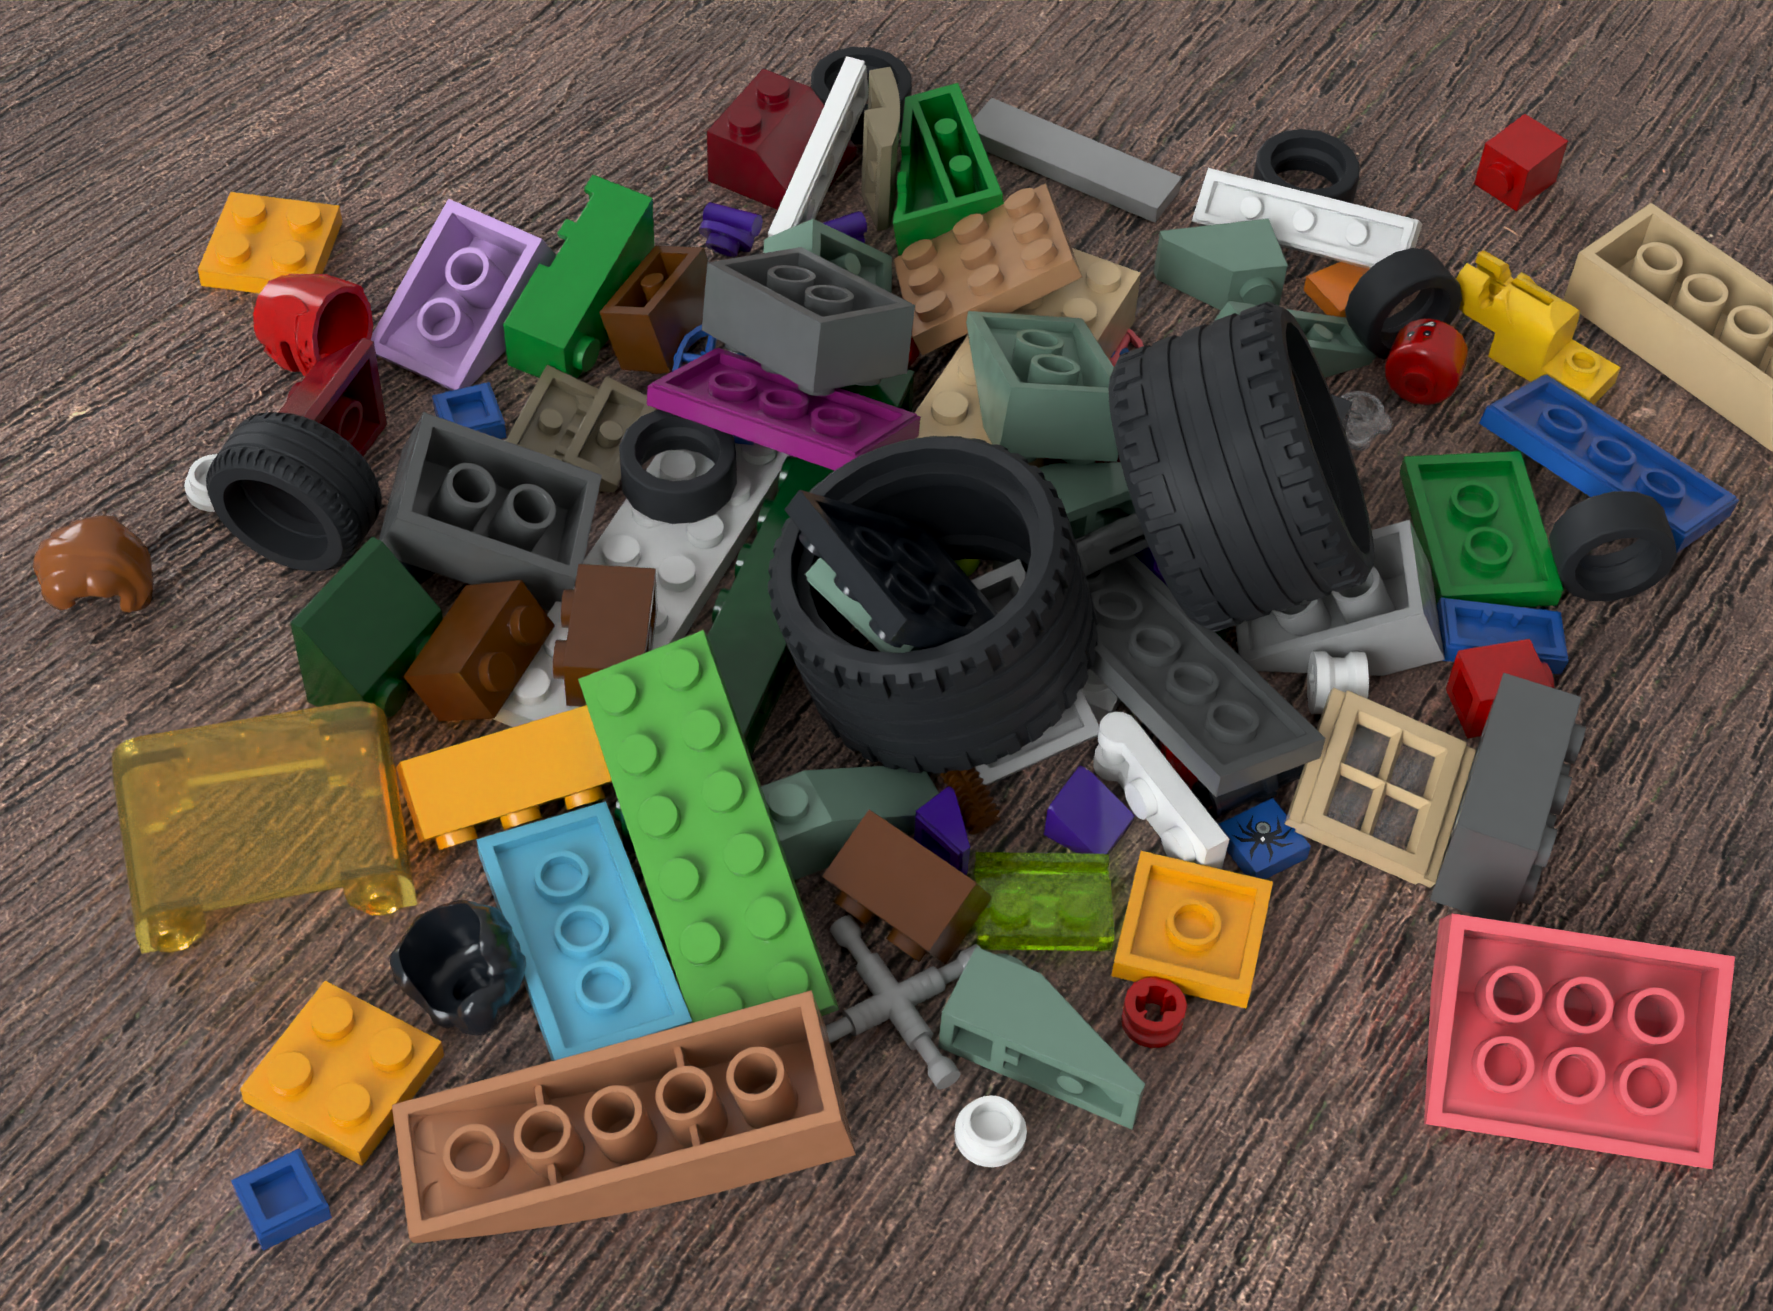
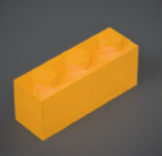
[396,705,612,850]

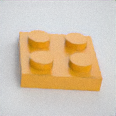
[198,192,342,294]
[1111,851,1273,1009]
[240,981,444,1166]

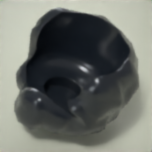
[389,900,526,1036]

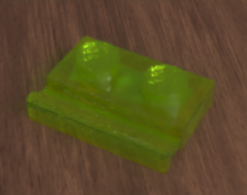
[974,852,1115,951]

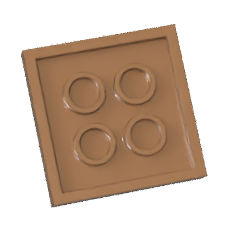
[894,183,1082,356]

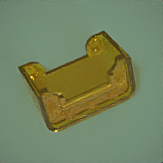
[112,701,418,954]

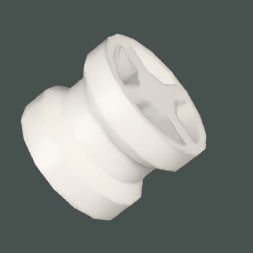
[1307,651,1369,714]

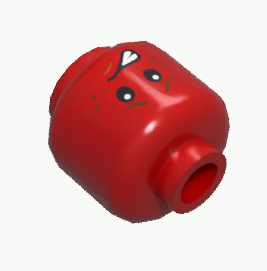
[1385,318,1468,405]

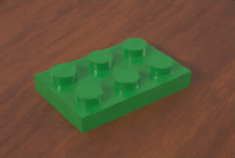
[1399,451,1563,607]

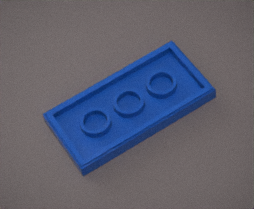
[1479,374,1739,553]

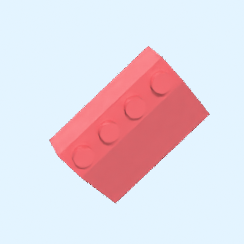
[1424,913,1735,1169]

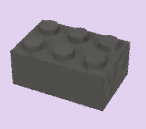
[702,247,915,396]
[379,412,602,611]
[1430,673,1586,922]

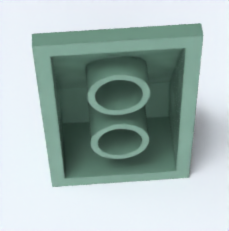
[966,311,1119,465]

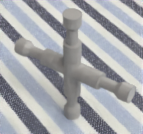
[826,915,980,1090]

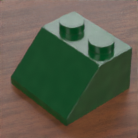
[290,536,443,735]

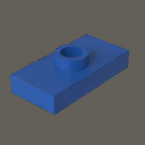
[1437,598,1568,674]

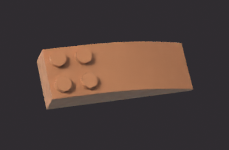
[392,990,856,1243]

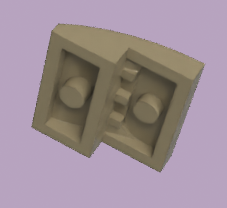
[861,67,900,231]
[505,365,657,493]

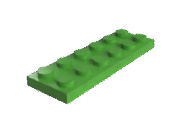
[578,630,839,1023]

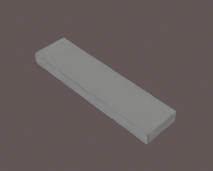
[973,98,1182,223]

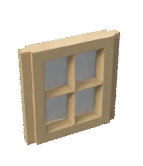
[1284,688,1476,888]

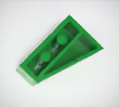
[893,83,1004,256]
[503,174,655,379]

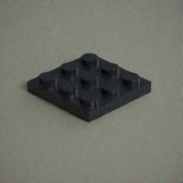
[785,490,998,649]

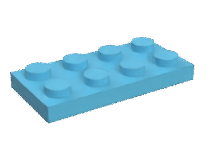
[476,801,692,1061]

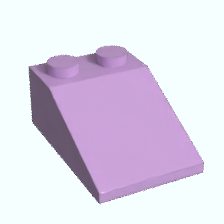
[371,199,556,391]

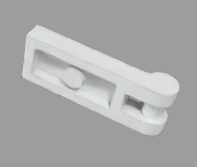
[1093,712,1229,869]

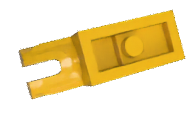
[1456,250,1621,405]

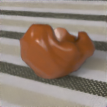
[33,515,154,612]

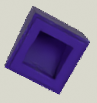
[1044,765,1135,866]
[914,786,970,876]

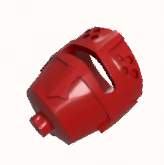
[253,274,374,376]

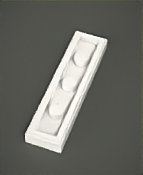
[768,56,868,237]
[1192,168,1422,269]

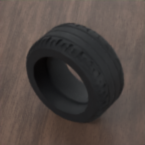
[206,412,382,571]

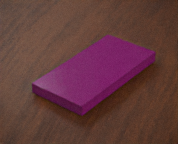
[647,348,921,471]

